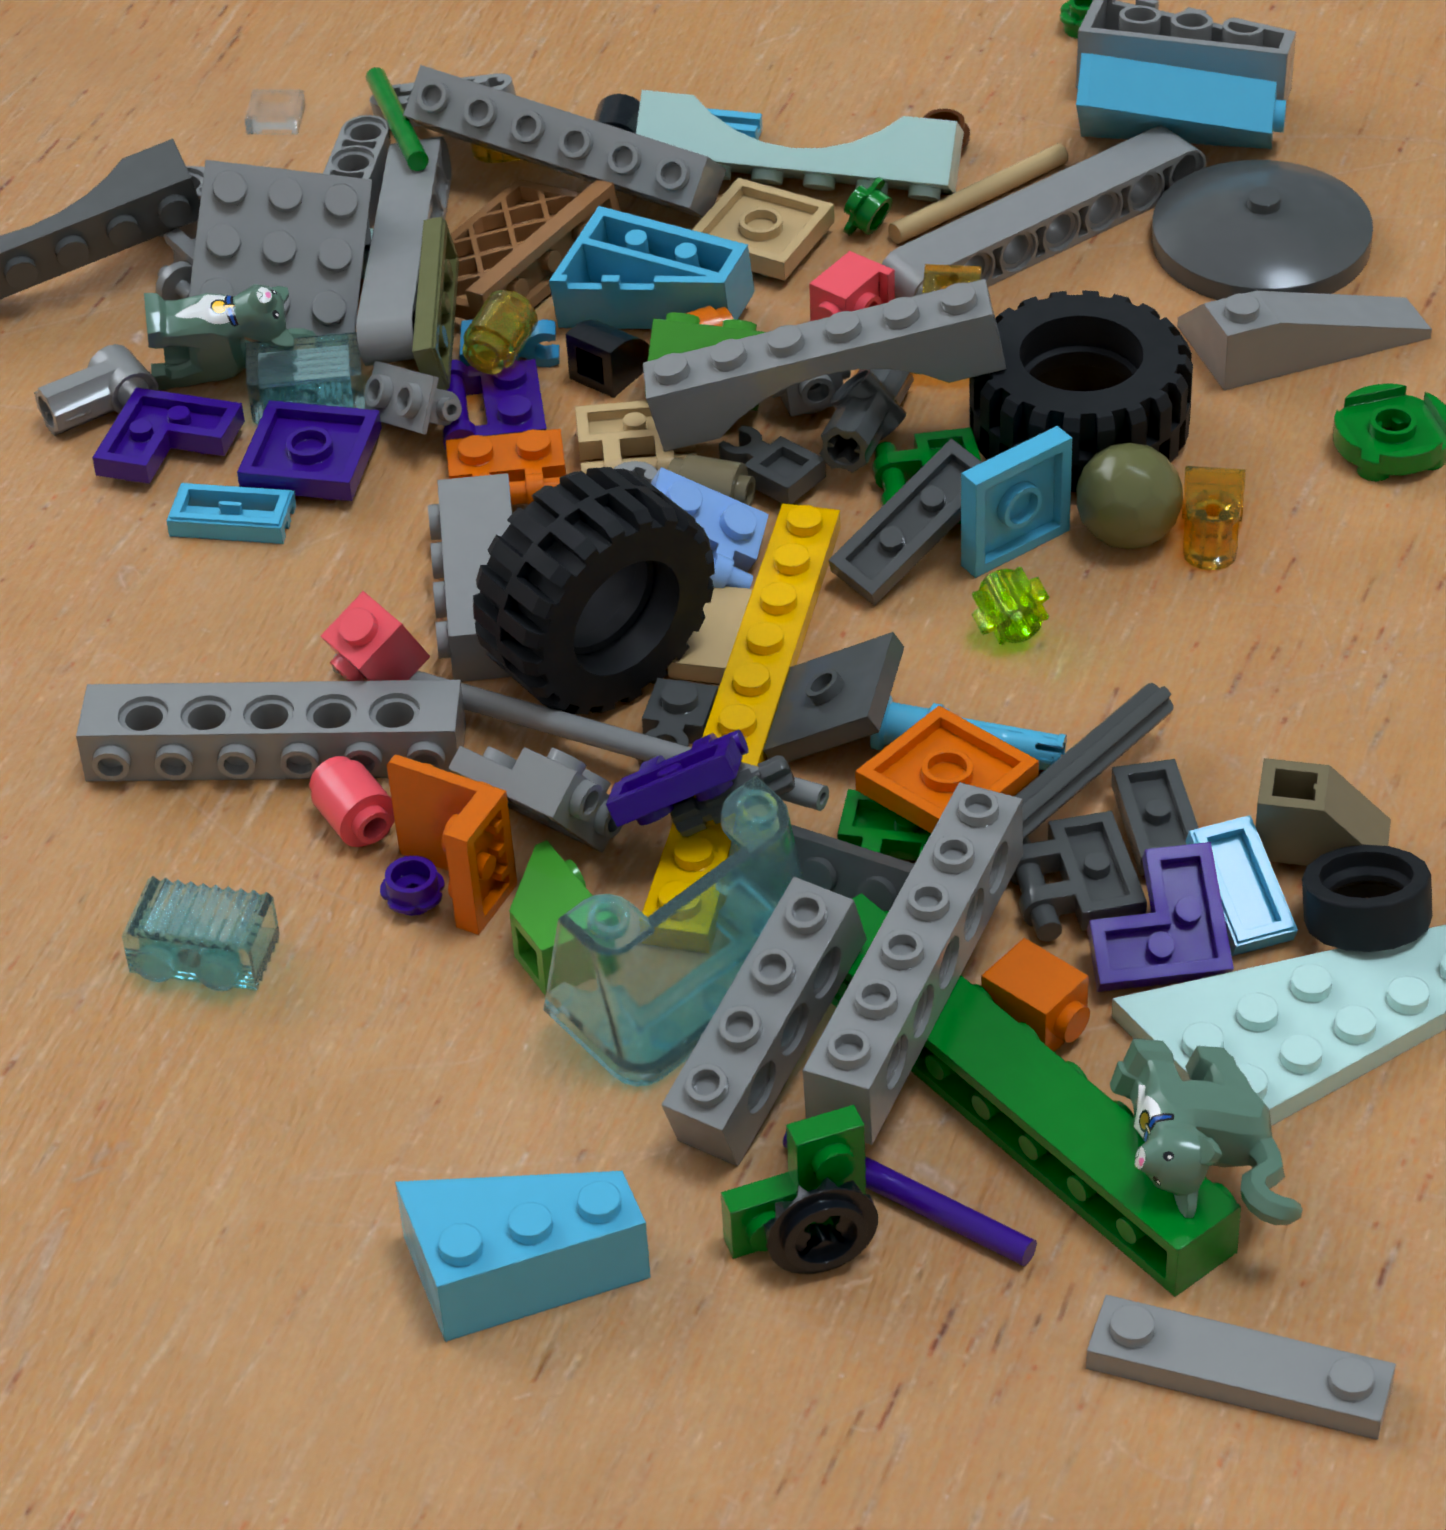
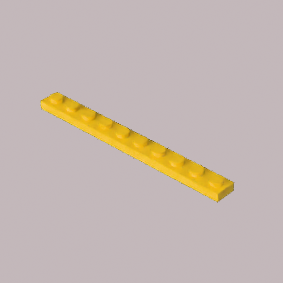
[639,503,841,950]

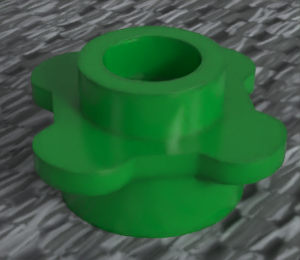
[844,177,893,235]

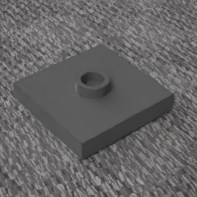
[763,632,904,763]

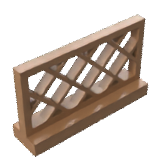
[451,179,620,321]

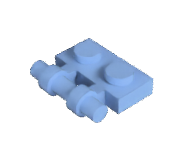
[651,467,769,589]

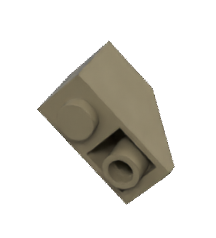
[1256,758,1391,866]

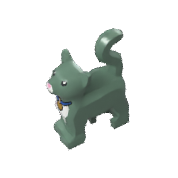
[144,284,323,390]
[1110,1039,1303,1225]

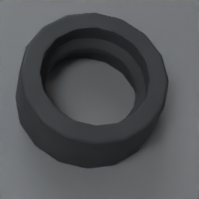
[1302,845,1432,952]

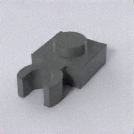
[719,426,826,504]
[642,678,718,763]

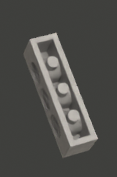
[661,877,867,1166]

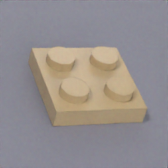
[692,178,834,281]

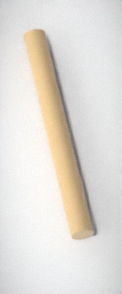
[888,143,1069,244]

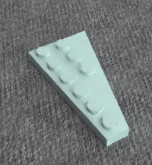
[1112,924,1446,1126]

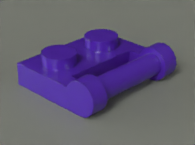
[442,359,547,451]

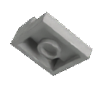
[448,746,623,853]

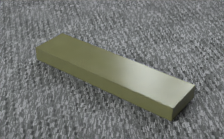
[412,216,459,391]

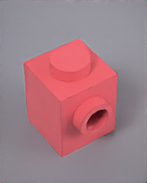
[320,591,430,681]

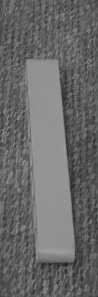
[882,126,1206,298]
[356,136,452,366]

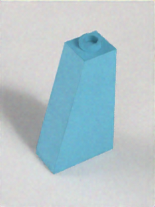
[1076,53,1286,149]

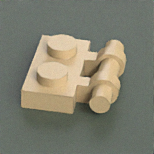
[575,400,697,474]

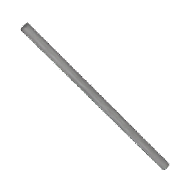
[332,654,829,811]

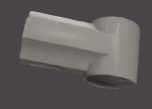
[34,344,158,436]

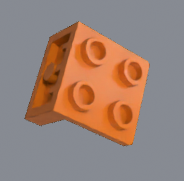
[387,755,518,935]

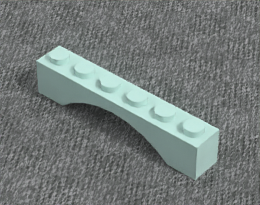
[636,90,964,202]

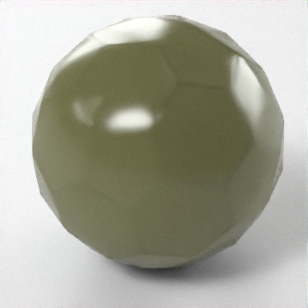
[1076,443,1183,549]

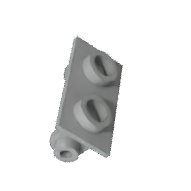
[364,361,462,434]

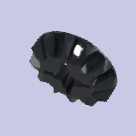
[763,1177,878,1274]

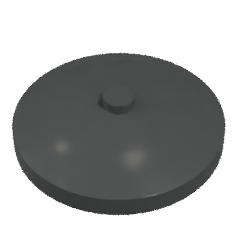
[1152,160,1373,300]

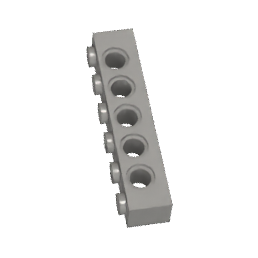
[403,65,727,218]
[76,680,466,781]
[803,782,1023,1145]

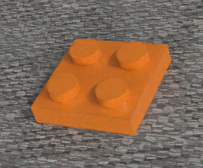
[855,706,1039,833]

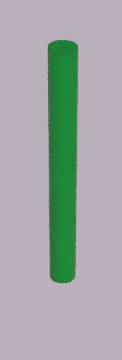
[366,67,429,171]

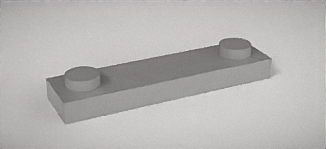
[1086,1295,1396,1440]

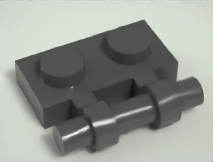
[1010,811,1147,941]

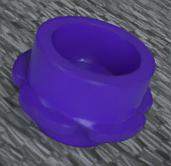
[380,856,445,916]

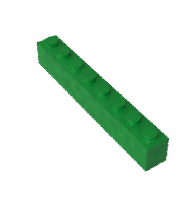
[831,893,1241,1297]

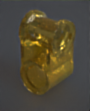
[1182,466,1246,570]

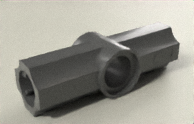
[819,369,914,473]

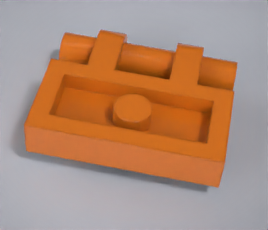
[446,429,566,505]

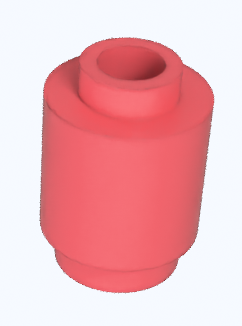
[309,756,395,847]

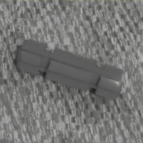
[670,755,795,837]

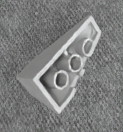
[1177,291,1432,391]

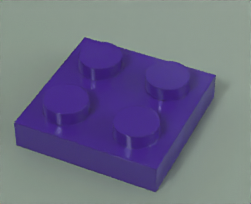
[237,400,382,501]

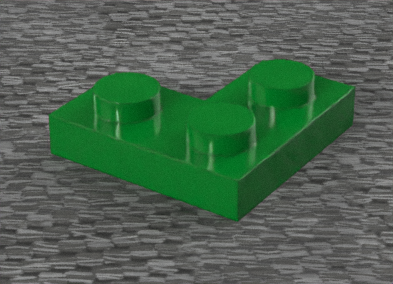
[721,1104,866,1259]

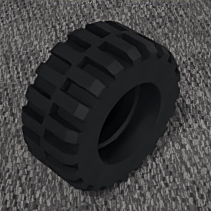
[969,290,1193,492]
[473,467,715,714]

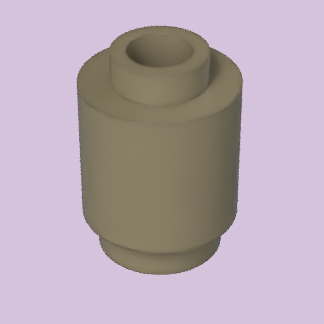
[668,454,756,506]

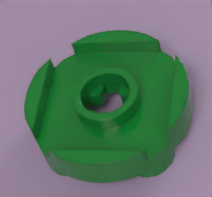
[1333,383,1446,482]

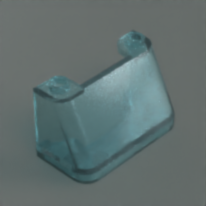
[543,775,804,1087]

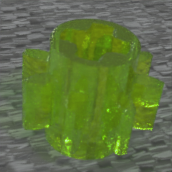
[972,567,1050,645]

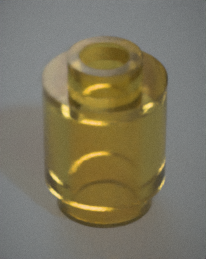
[462,290,538,374]

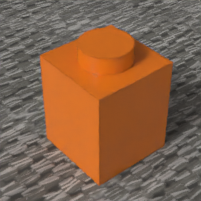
[981,938,1090,1052]

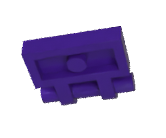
[606,729,749,827]

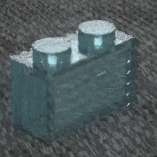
[245,332,366,424]
[122,876,280,991]

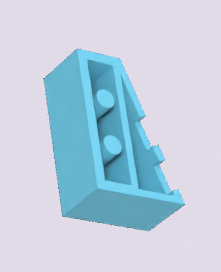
[549,206,755,329]
[395,1171,651,1342]

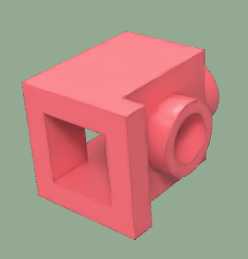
[809,251,895,321]

